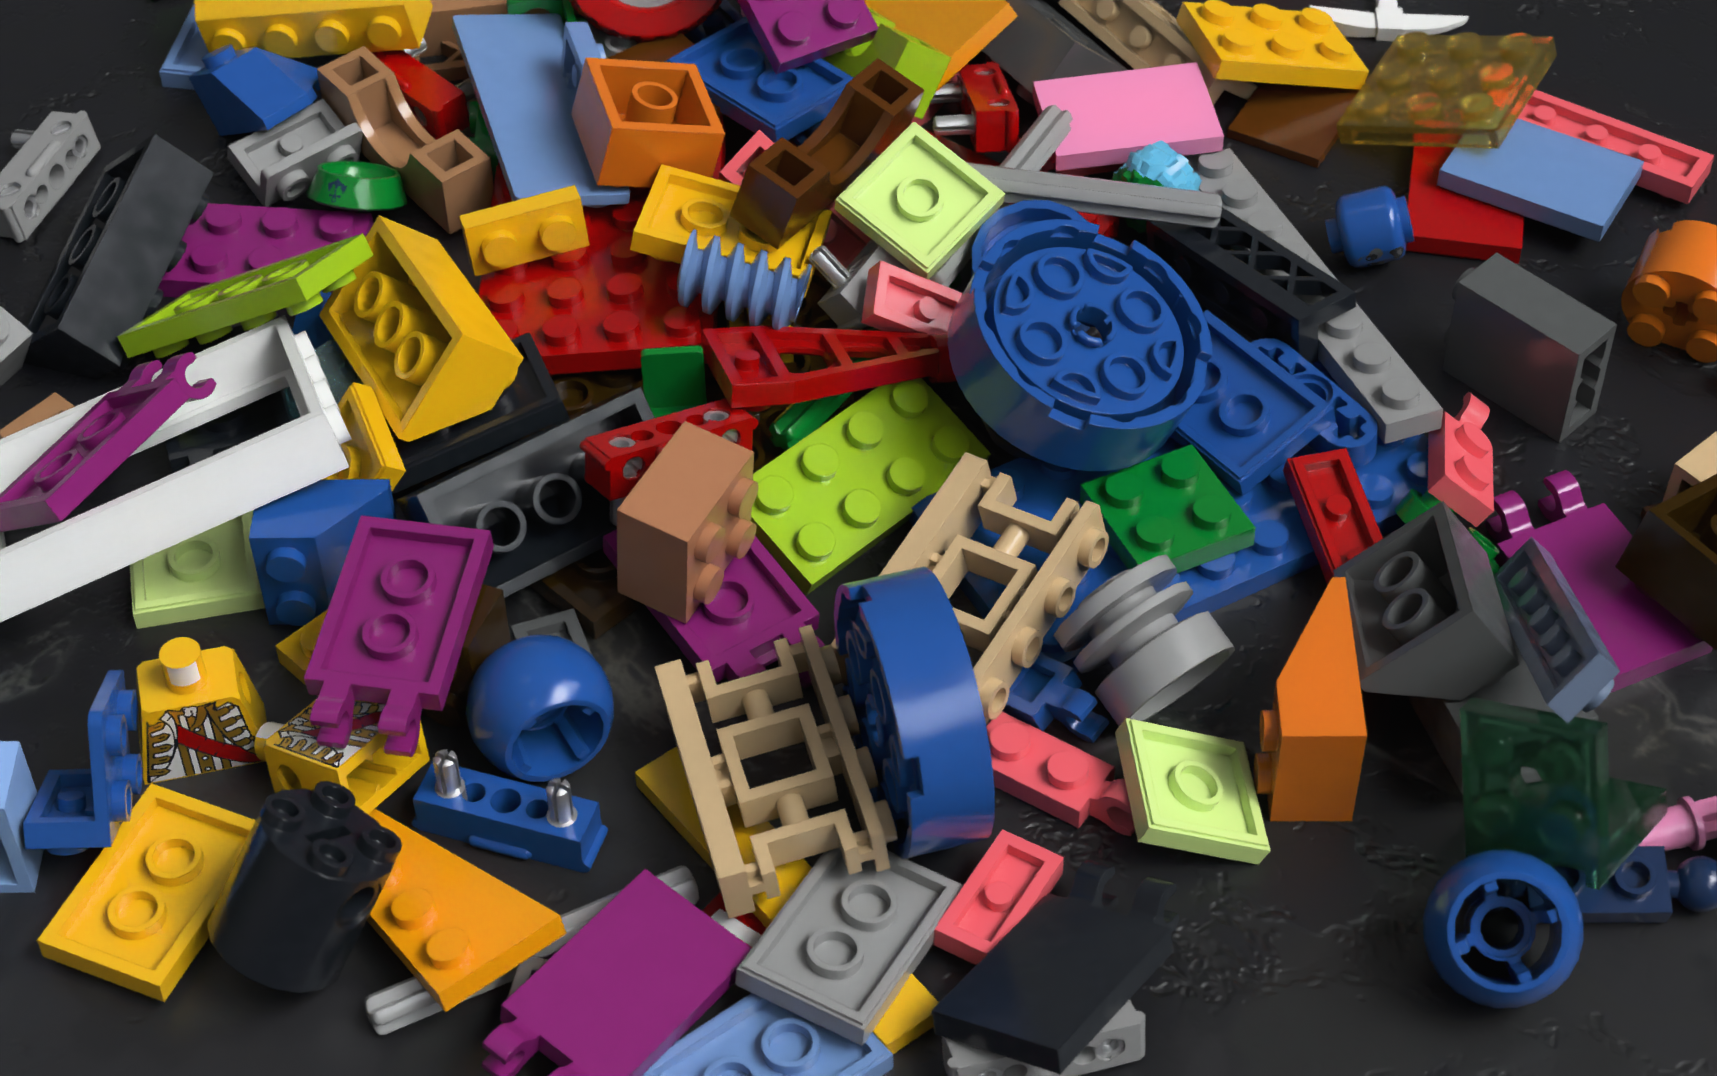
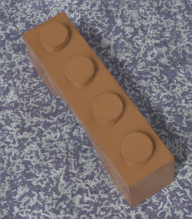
[317,46,494,234]

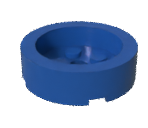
[948,219,1212,471]
[834,567,995,859]

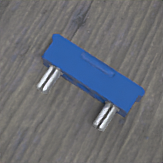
[412,749,609,873]

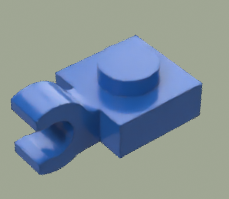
[1002,653,1109,743]

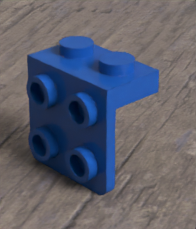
[23,670,143,856]

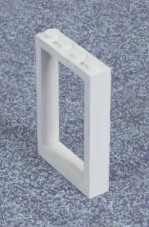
[0,315,352,622]

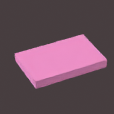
[1032,62,1224,171]

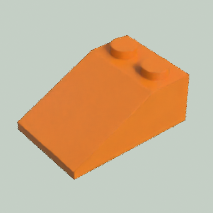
[1254,577,1367,822]

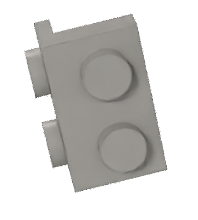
[227,98,363,207]

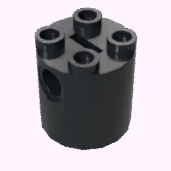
[207,781,402,993]

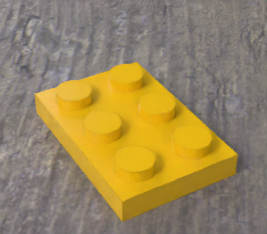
[1176,0,1369,90]
[630,164,832,298]
[37,783,256,1002]

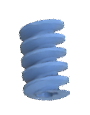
[677,229,812,330]

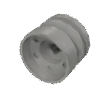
[1053,555,1235,726]

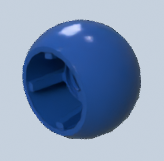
[466,634,614,782]
[1423,850,1584,1008]

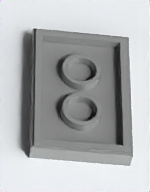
[736,848,963,1046]

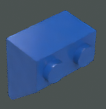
[249,479,397,626]

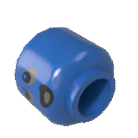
[1325,186,1415,269]

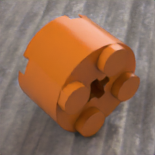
[1621,220,1717,363]

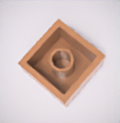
[617,421,758,624]

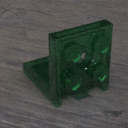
[1460,697,1667,890]

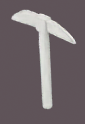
[1309,0,1469,42]

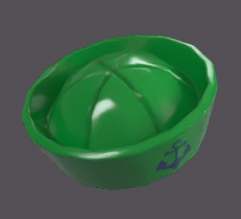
[307,161,407,213]

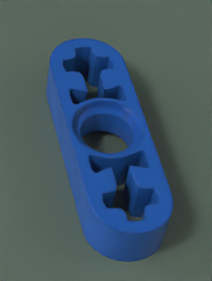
[1251,338,1378,468]

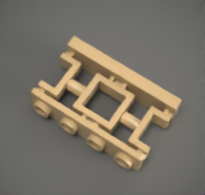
[831,452,1109,724]
[654,625,897,919]

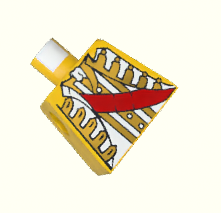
[136,637,267,785]
[254,700,430,814]

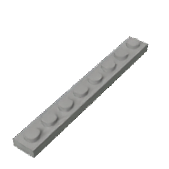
[1187,148,1443,444]

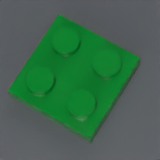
[1080,444,1256,573]

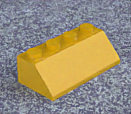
[194,0,433,58]
[319,215,524,442]

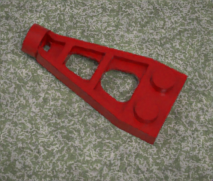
[701,325,957,412]

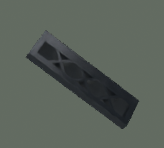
[1146,207,1356,364]

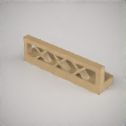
[1058,0,1257,105]

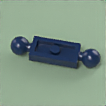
[1464,846,1717,923]

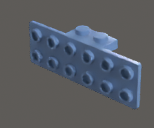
[452,14,630,208]

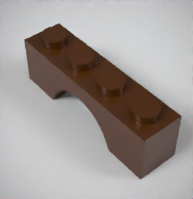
[730,58,925,250]

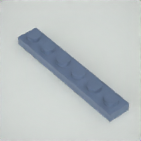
[1494,536,1620,723]

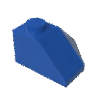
[188,44,320,136]

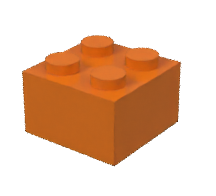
[571,57,725,188]

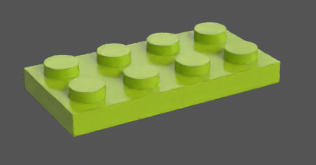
[117,233,373,359]
[751,378,991,596]

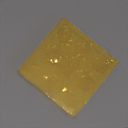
[1336,31,1557,149]

